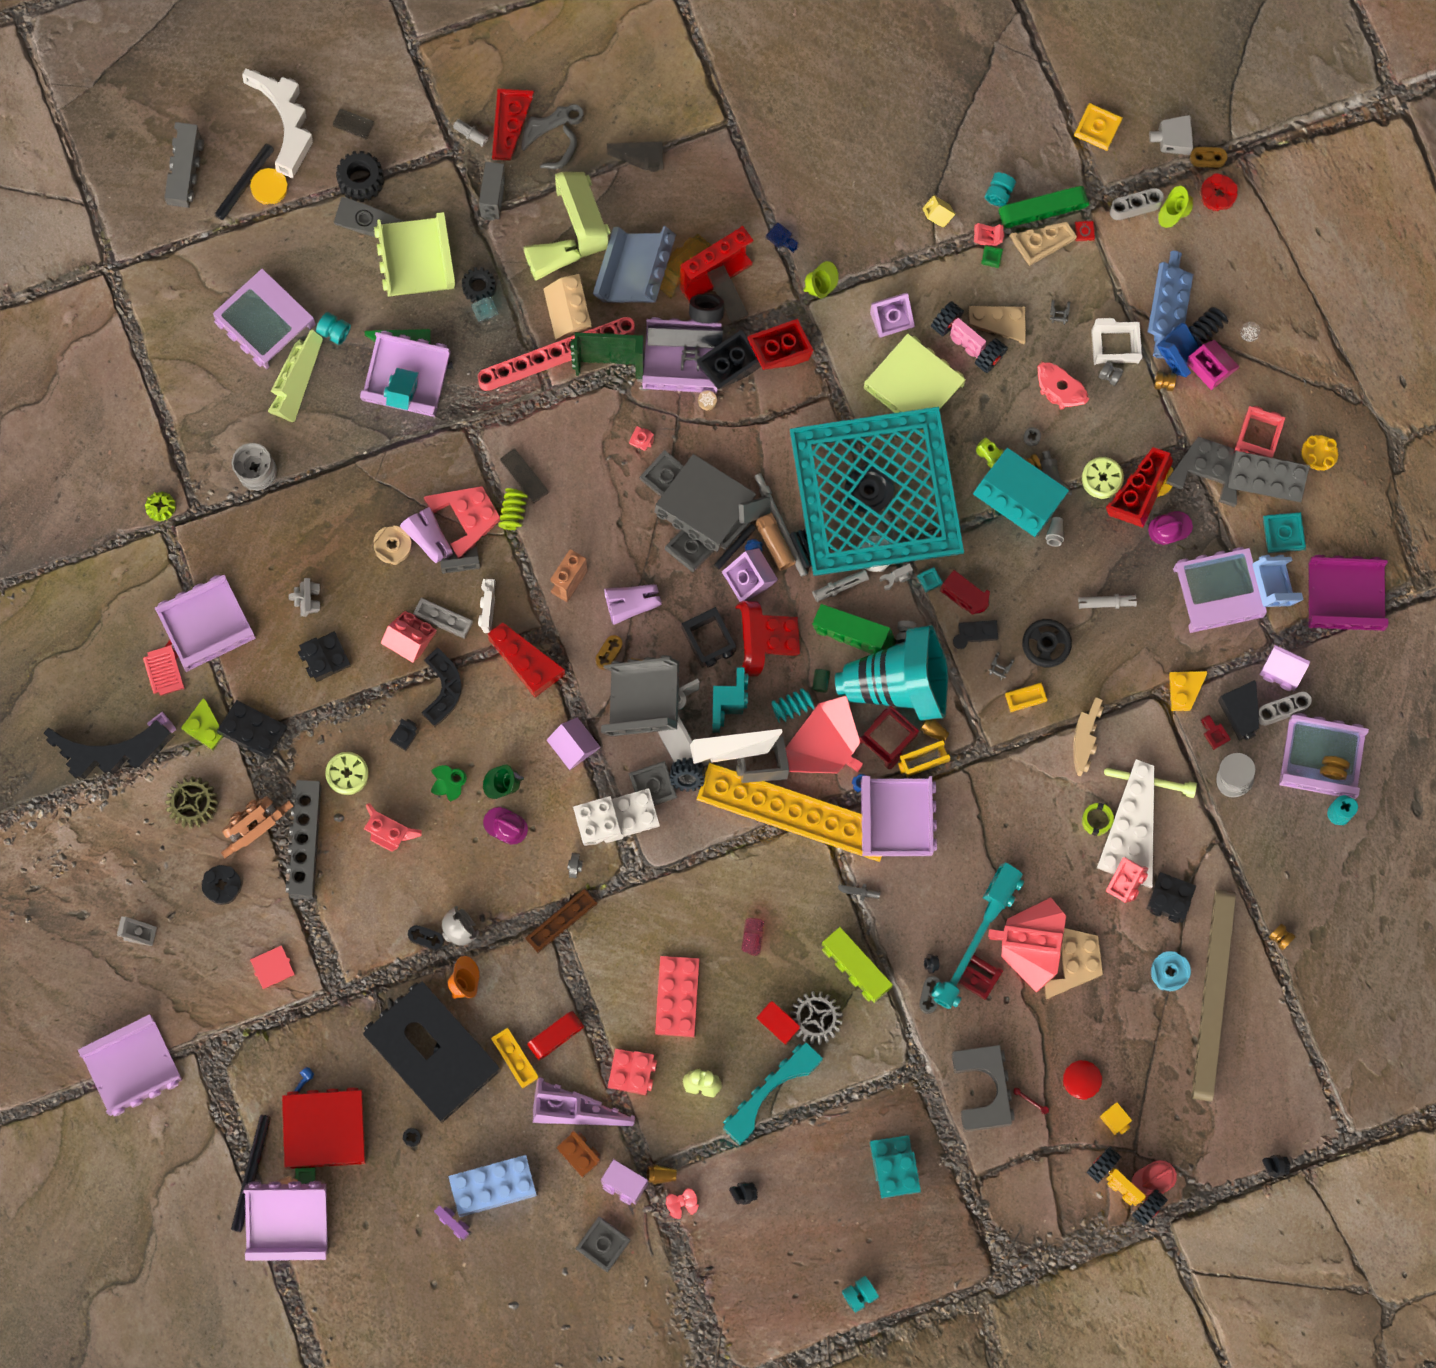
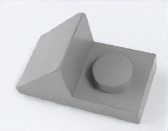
[117,917,157,946]

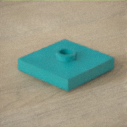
[1263,512,1306,553]

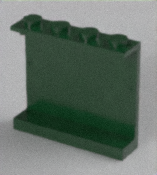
[571,332,644,379]

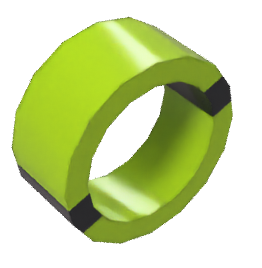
[1082,803,1114,836]

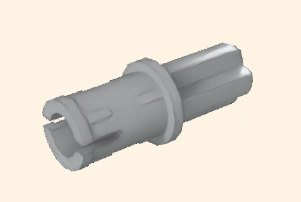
[453,119,489,147]

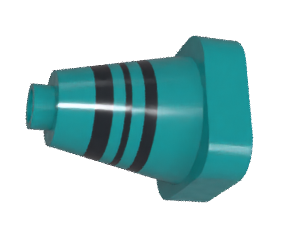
[835,625,948,721]

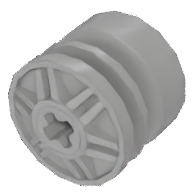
[231,443,277,491]

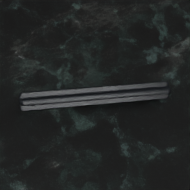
[215,144,274,220]

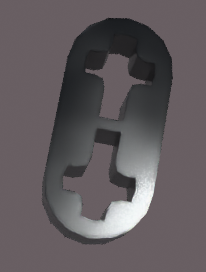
[408,925,444,951]

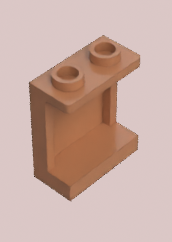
[550,549,587,602]

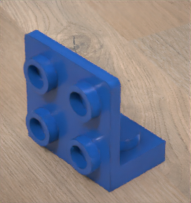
[1156,322,1200,377]

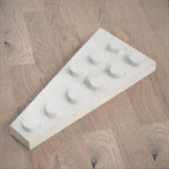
[1097,759,1154,888]

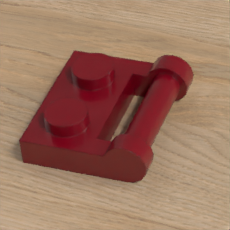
[958,953,1003,1000]

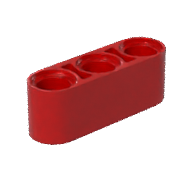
[527,1010,585,1060]

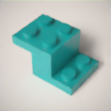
[712,668,748,733]
[870,1135,921,1199]

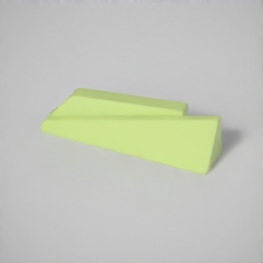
[268,330,323,422]

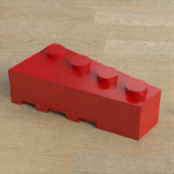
[1106,447,1173,528]
[488,622,565,698]

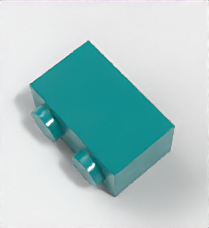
[384,368,419,410]

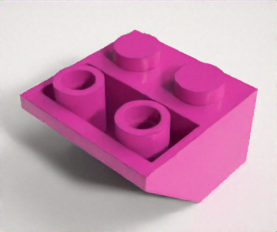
[1187,340,1239,391]

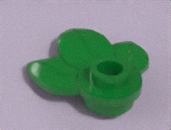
[431,765,467,802]

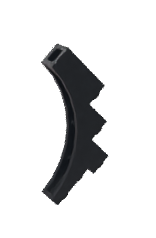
[43,720,175,779]

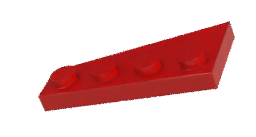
[492,89,534,161]

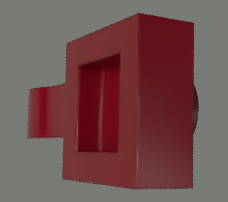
[1200,715,1231,750]

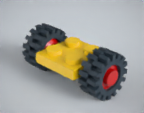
[1086,1146,1168,1226]

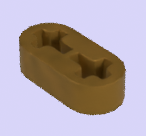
[595,635,622,670]

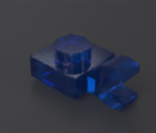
[766,222,798,253]

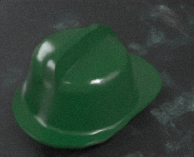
[483,764,524,799]

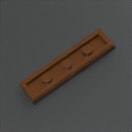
[525,888,598,953]

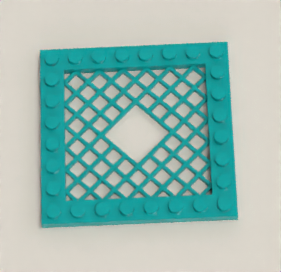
[789,407,964,576]

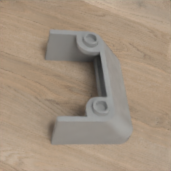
[657,679,713,766]

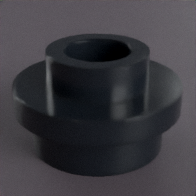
[924,954,940,973]

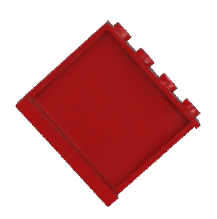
[680,226,754,301]
[282,1087,366,1169]

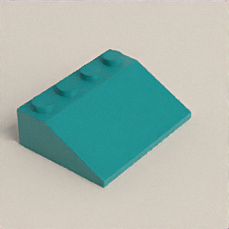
[973,448,1070,537]

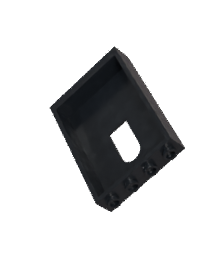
[362,981,501,1123]

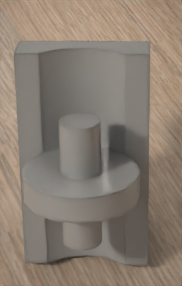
[289,578,320,617]

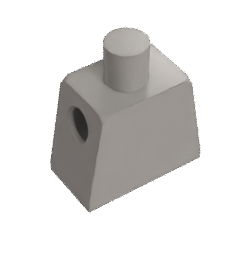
[1149,115,1193,155]

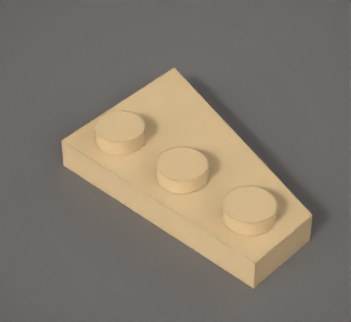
[969,306,1026,344]

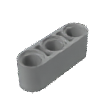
[1110,188,1164,220]
[1258,692,1312,726]

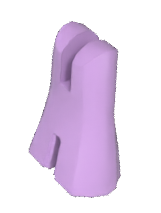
[400,507,453,563]
[604,585,662,625]

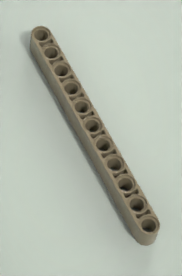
[1192,890,1236,1102]

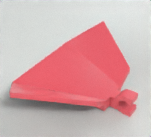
[785,696,863,773]
[988,898,1066,993]

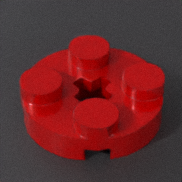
[1200,173,1238,211]

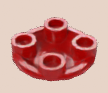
[1063,1060,1102,1100]

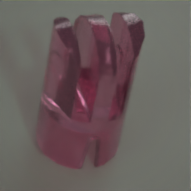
[741,918,764,956]

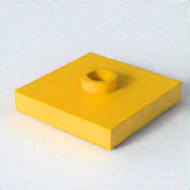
[1074,103,1123,151]

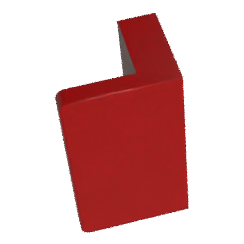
[756,1001,800,1045]

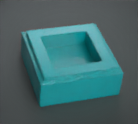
[917,567,943,593]

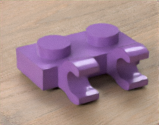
[434,1205,470,1240]

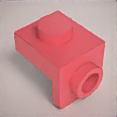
[974,223,1004,247]
[629,426,654,451]

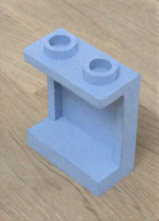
[1252,555,1304,607]

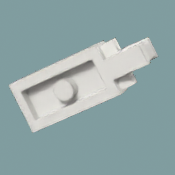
[478,579,496,633]

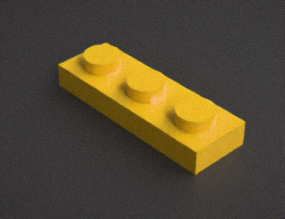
[491,1028,538,1089]

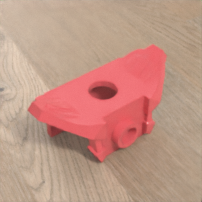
[1037,362,1089,409]
[364,803,422,852]

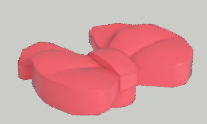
[666,1188,699,1219]

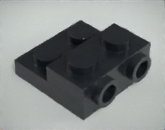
[297,631,351,682]
[1146,872,1196,924]

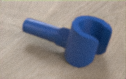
[294,1067,314,1092]

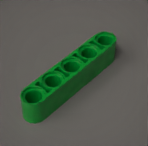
[998,186,1090,228]

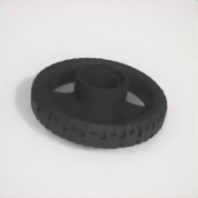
[1022,619,1072,668]

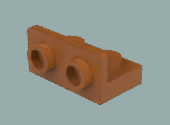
[556,1130,600,1178]

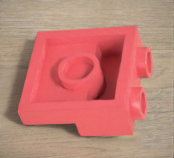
[608,1048,657,1096]

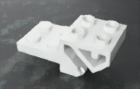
[573,788,660,846]

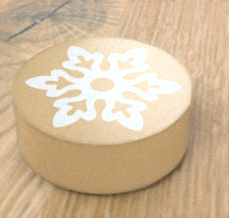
[698,390,717,410]

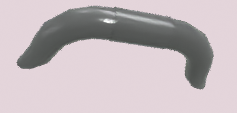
[540,124,577,169]

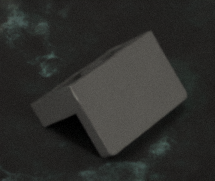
[440,546,480,574]

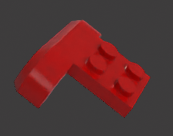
[735,600,800,676]

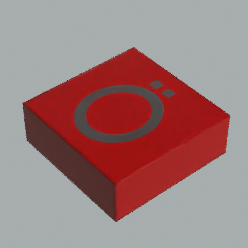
[1074,221,1095,241]

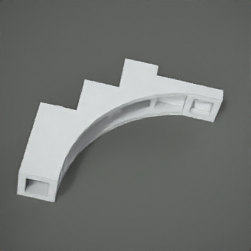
[242,69,313,178]

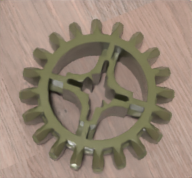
[165,776,219,829]

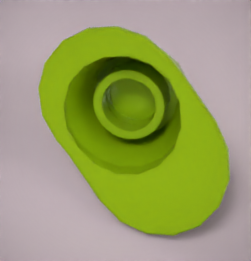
[1158,186,1193,228]
[803,261,839,299]

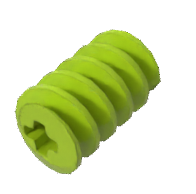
[498,488,528,530]

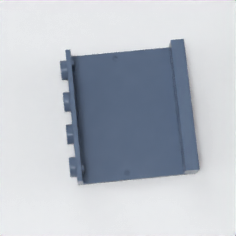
[593,226,676,302]

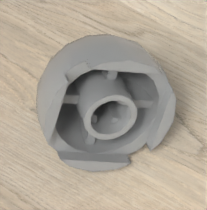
[442,906,479,946]

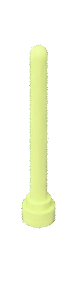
[1104,768,1197,798]

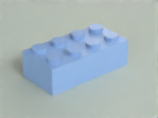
[448,1155,537,1217]

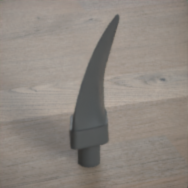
[1040,451,1072,495]

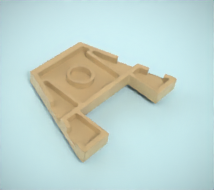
[1044,928,1103,999]

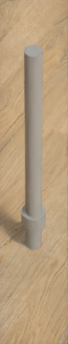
[754,473,808,577]

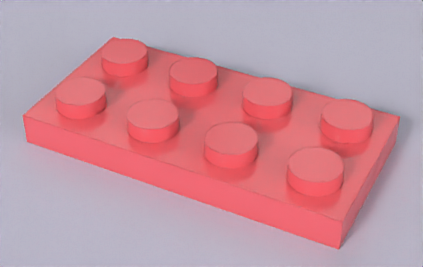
[655,956,699,1037]

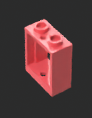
[1234,406,1285,458]

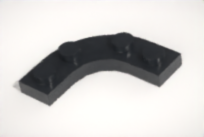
[421,647,461,727]

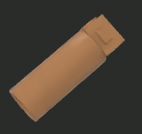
[755,513,796,571]

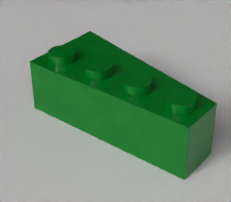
[812,604,896,654]

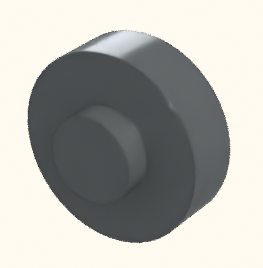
[567,853,583,879]

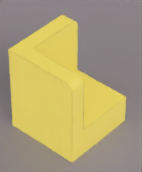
[922,195,955,227]

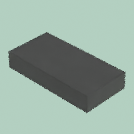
[739,496,770,523]

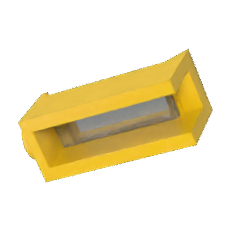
[898,740,950,778]

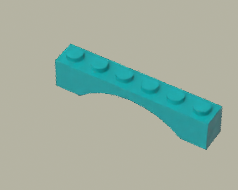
[723,1043,823,1146]

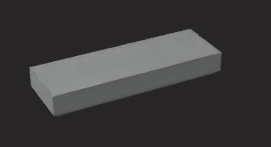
[413,598,473,639]

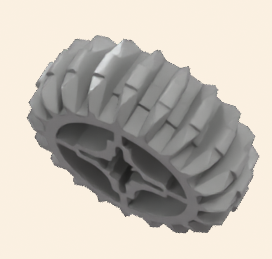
[790,991,843,1045]

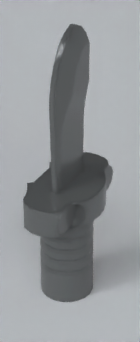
[838,884,880,901]

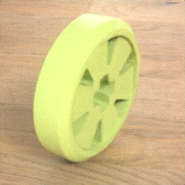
[1082,457,1124,499]
[326,752,369,795]

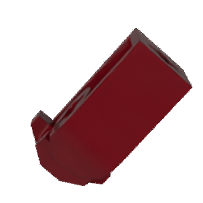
[940,570,990,615]

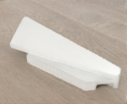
[690,729,782,764]

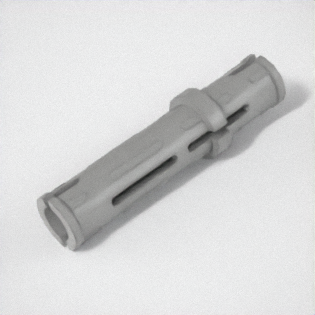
[812,569,869,602]
[1078,594,1137,609]

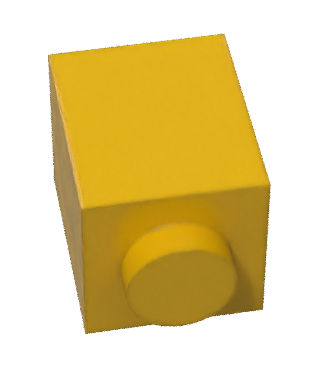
[1100,1102,1132,1135]

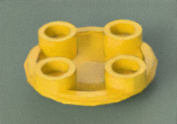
[1301,435,1338,471]

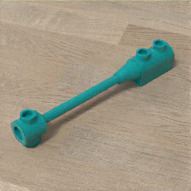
[931,862,1024,1009]

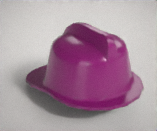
[1148,511,1193,545]
[483,807,528,845]

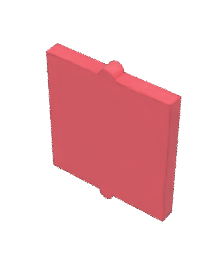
[250,945,295,989]

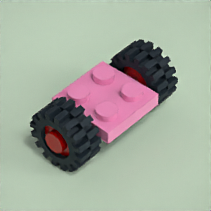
[931,301,1008,373]

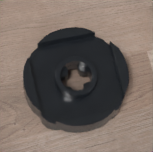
[202,865,242,905]

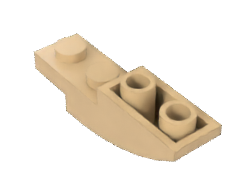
[1073,697,1104,776]

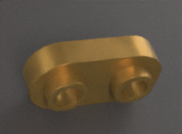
[1190,147,1227,168]

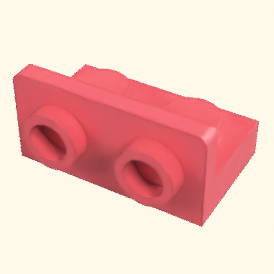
[1106,857,1149,903]

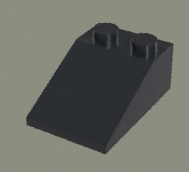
[696,329,761,390]

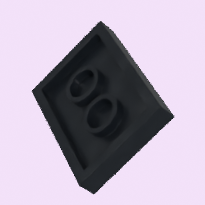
[217,700,287,759]

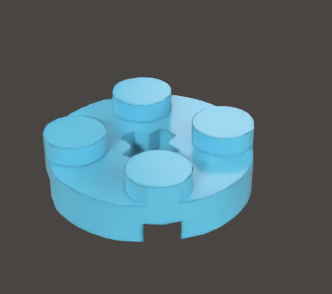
[1151,951,1191,991]

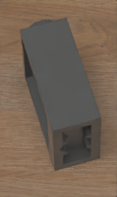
[479,162,506,221]
[736,736,789,783]

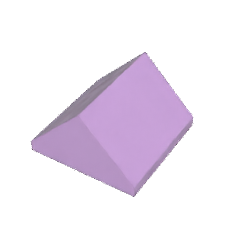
[870,292,915,337]
[547,717,601,770]

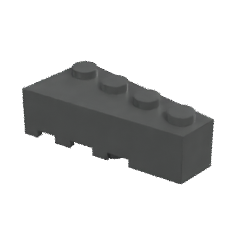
[165,122,204,208]

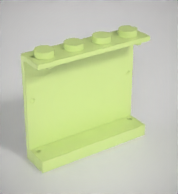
[374,212,455,296]
[864,334,966,433]

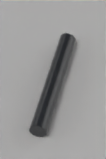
[714,524,757,570]

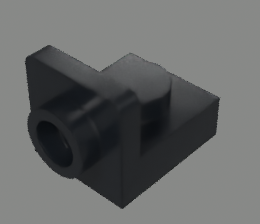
[389,718,419,751]

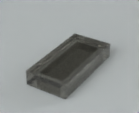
[333,109,374,140]

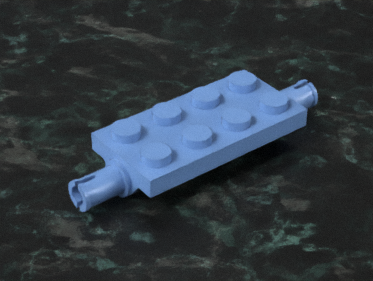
[1148,251,1193,358]

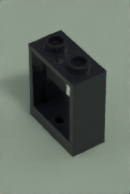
[681,607,736,668]

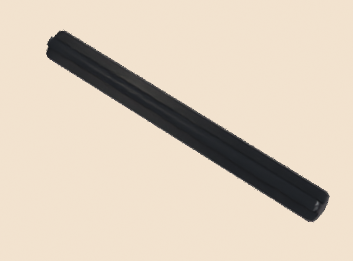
[231,1115,271,1232]

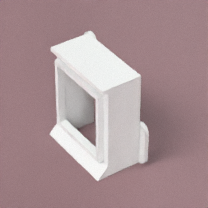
[1091,318,1142,365]

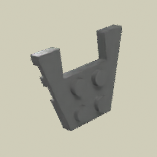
[1165,436,1237,507]

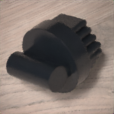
[1262,1155,1291,1178]
[729,1182,758,1205]

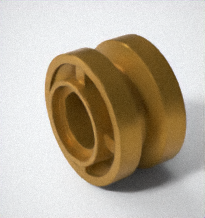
[1320,756,1350,780]

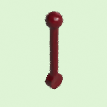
[1013,1087,1049,1115]

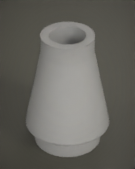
[1045,517,1064,547]

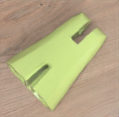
[524,240,581,281]
[683,1069,722,1097]

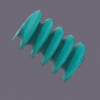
[771,688,815,723]
[1327,795,1358,826]

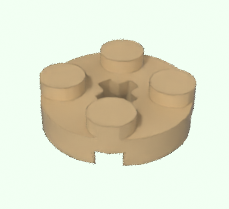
[374,526,412,565]

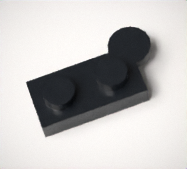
[953,620,998,649]

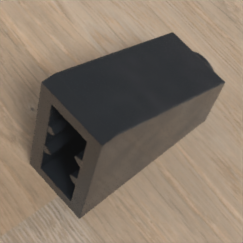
[1218,680,1259,741]

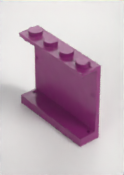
[1308,555,1388,631]

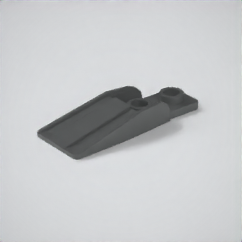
[334,197,407,238]

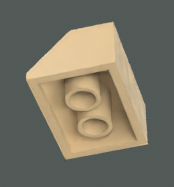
[543,274,592,341]

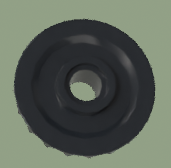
[845,466,894,514]

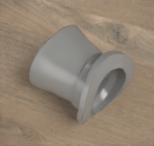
[1216,753,1255,797]

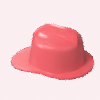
[1131,1160,1177,1200]

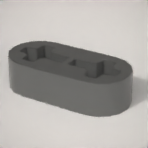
[919,976,941,1014]

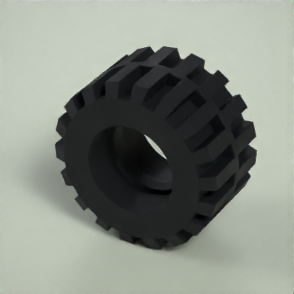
[336,151,384,202]

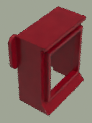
[859,706,919,769]

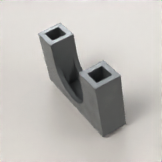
[951,1045,1015,1132]

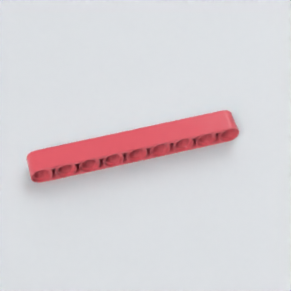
[478,317,635,391]

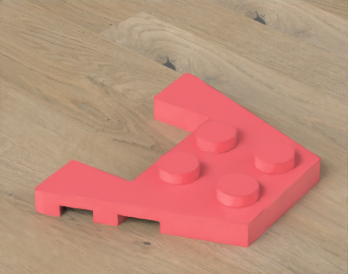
[424,486,500,559]

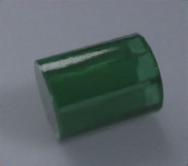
[812,669,831,693]

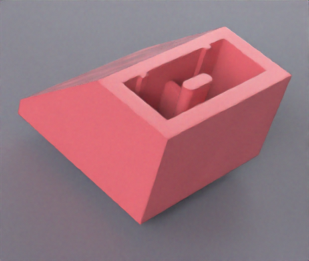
[381,611,437,662]

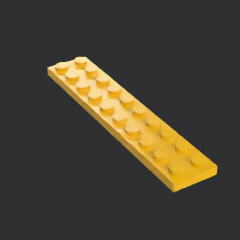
[697,763,882,862]

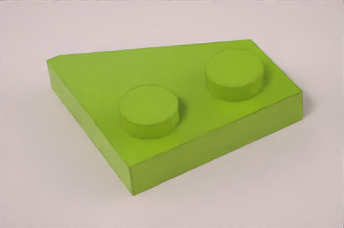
[181,698,223,750]

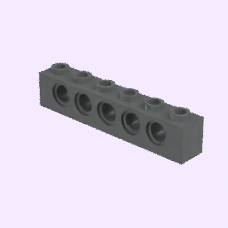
[286,780,322,899]

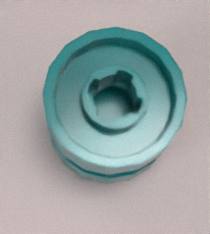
[984,172,1016,207]
[316,311,351,345]
[841,1276,879,1313]

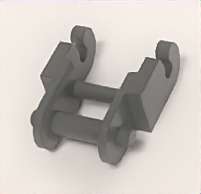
[1050,300,1070,325]
[681,347,700,371]
[989,652,1014,680]

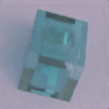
[471,297,499,322]

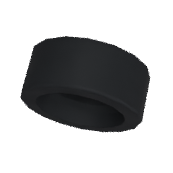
[689,293,724,324]

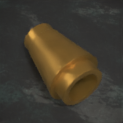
[920,719,949,741]
[647,1165,677,1185]

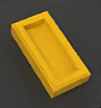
[1005,682,1047,712]

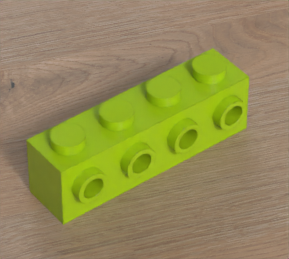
[822,927,893,1003]

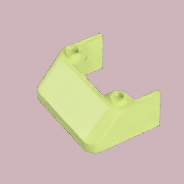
[555,172,610,258]

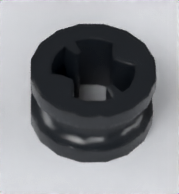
[403,1128,421,1147]

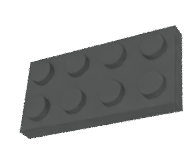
[1227,450,1310,502]

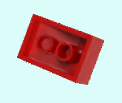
[747,319,814,370]

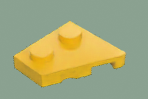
[1169,671,1207,711]

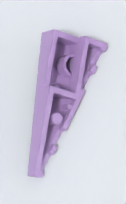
[533,1077,635,1126]

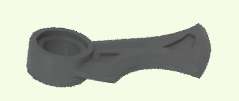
[521,104,584,151]

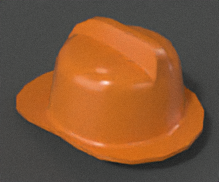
[448,956,479,999]

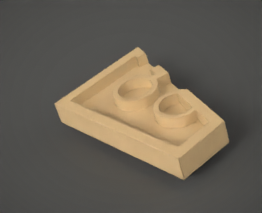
[1009,222,1077,266]

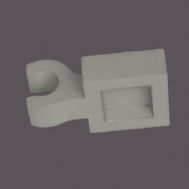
[880,563,913,590]

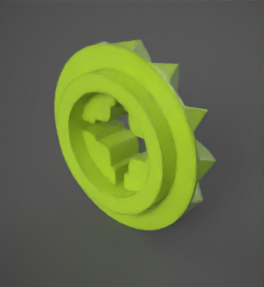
[145,491,176,521]

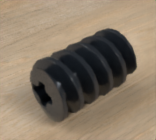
[1188,307,1228,347]

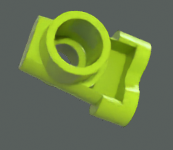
[976,437,1004,468]

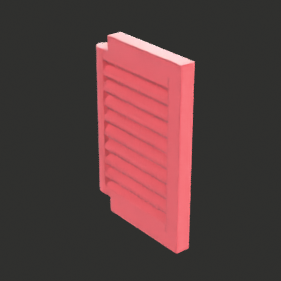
[143,645,184,696]

